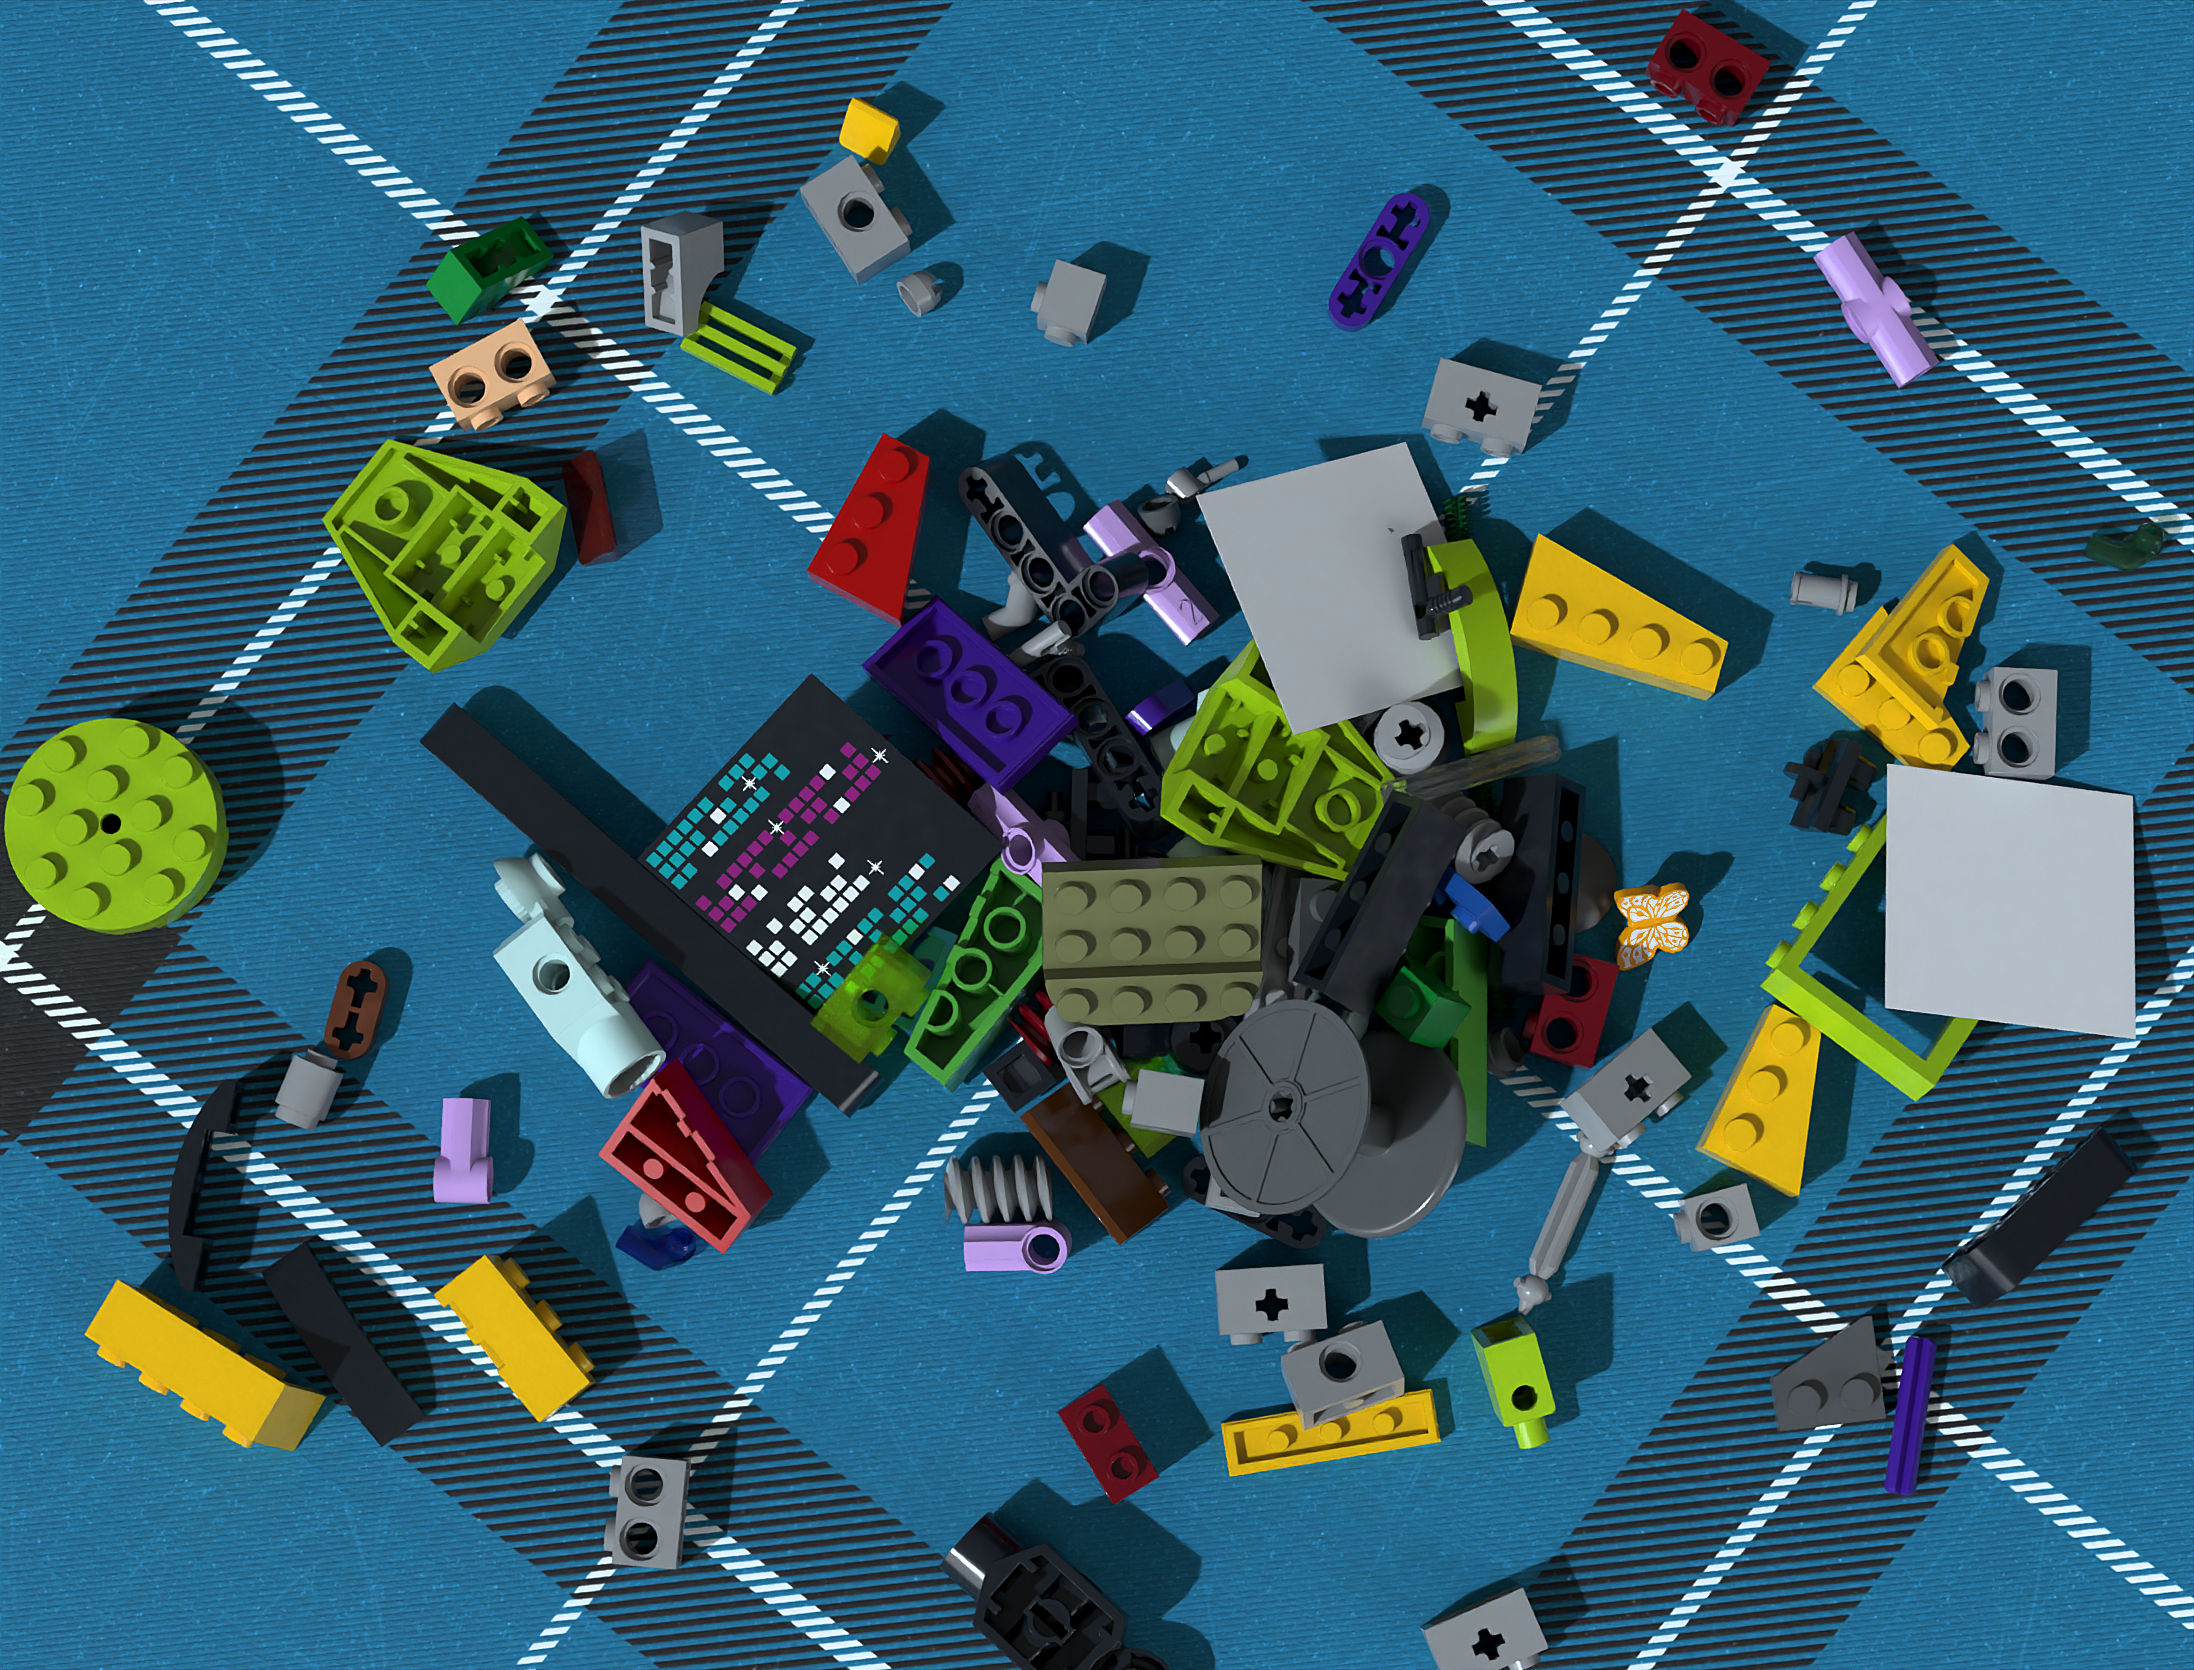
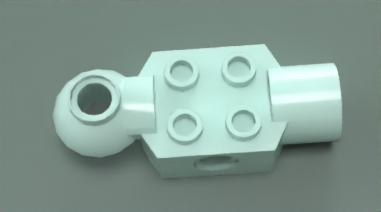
[492,852,666,1099]

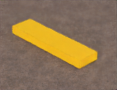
[1221,1388,1441,1477]

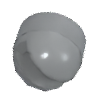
[897,271,942,317]
[638,1192,678,1229]

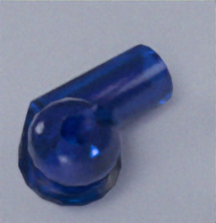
[615,1225,696,1271]

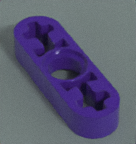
[1328,193,1430,332]

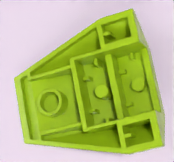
[321,439,567,674]
[1160,637,1407,881]

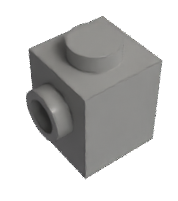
[1030,259,1106,347]

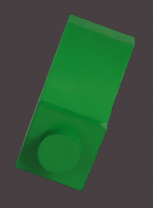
[425,216,554,325]
[1373,950,1472,1050]

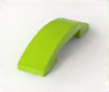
[1424,539,1518,755]

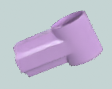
[433,1098,493,1204]
[964,1218,1072,1274]

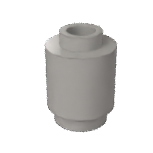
[275,1048,344,1131]

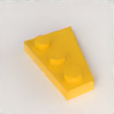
[1854,544,1990,731]
[1812,606,1970,772]

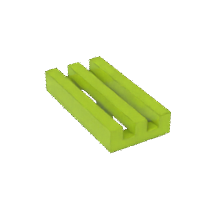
[680,301,798,397]

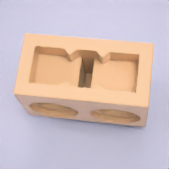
[429,318,557,432]

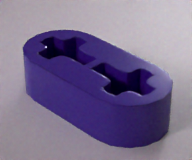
[1123,677,1198,742]

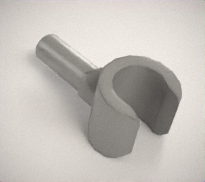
[1164,458,1239,504]

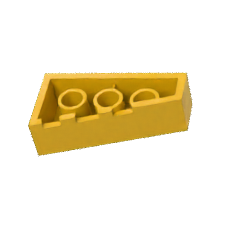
[1508,533,1728,701]
[84,1279,327,1452]

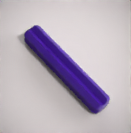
[1884,1336,1937,1496]

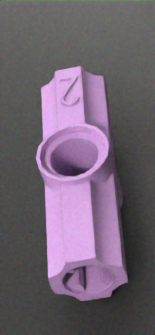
[1813,231,1939,388]
[1083,498,1221,648]
[967,782,1081,888]

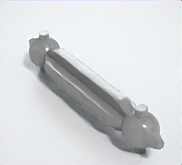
[1513,1131,1615,1316]

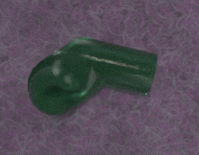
[2083,523,2165,571]

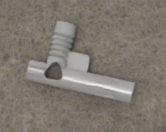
[1008,620,1085,670]

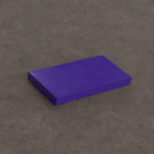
[861,594,1079,796]
[624,958,815,1166]

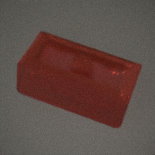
[562,450,620,567]

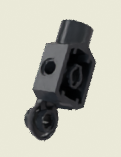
[939,1511,1170,1670]

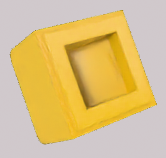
[839,97,901,166]

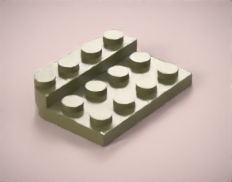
[1041,855,1263,1025]

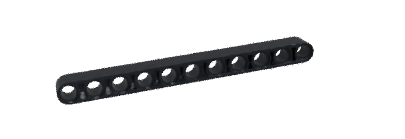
[419,702,885,1118]

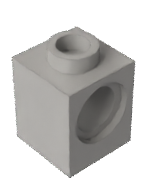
[1673,1183,1760,1252]

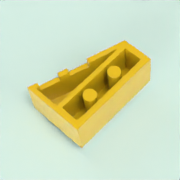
[1695,1004,1821,1197]
[434,1255,596,1423]

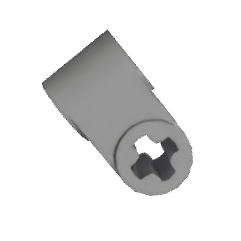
[1044,1005,1132,1105]

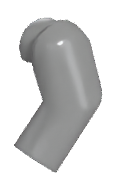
[981,571,1039,641]

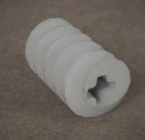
[1369,701,1444,780]
[1409,775,1514,884]
[944,1154,1052,1224]

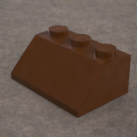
[1020,1081,1171,1247]

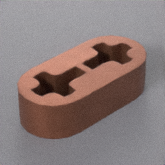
[324,961,390,1060]

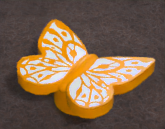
[1614,882,1689,971]

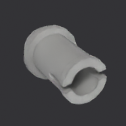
[1789,571,1858,616]

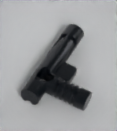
[1401,534,1473,640]

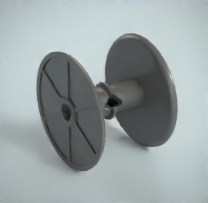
[1200,999,1467,1238]

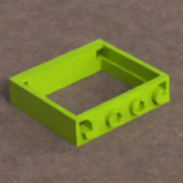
[1760,813,1979,1102]

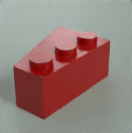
[807,433,932,628]
[598,1057,774,1254]

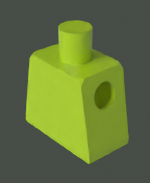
[1470,1315,1556,1449]

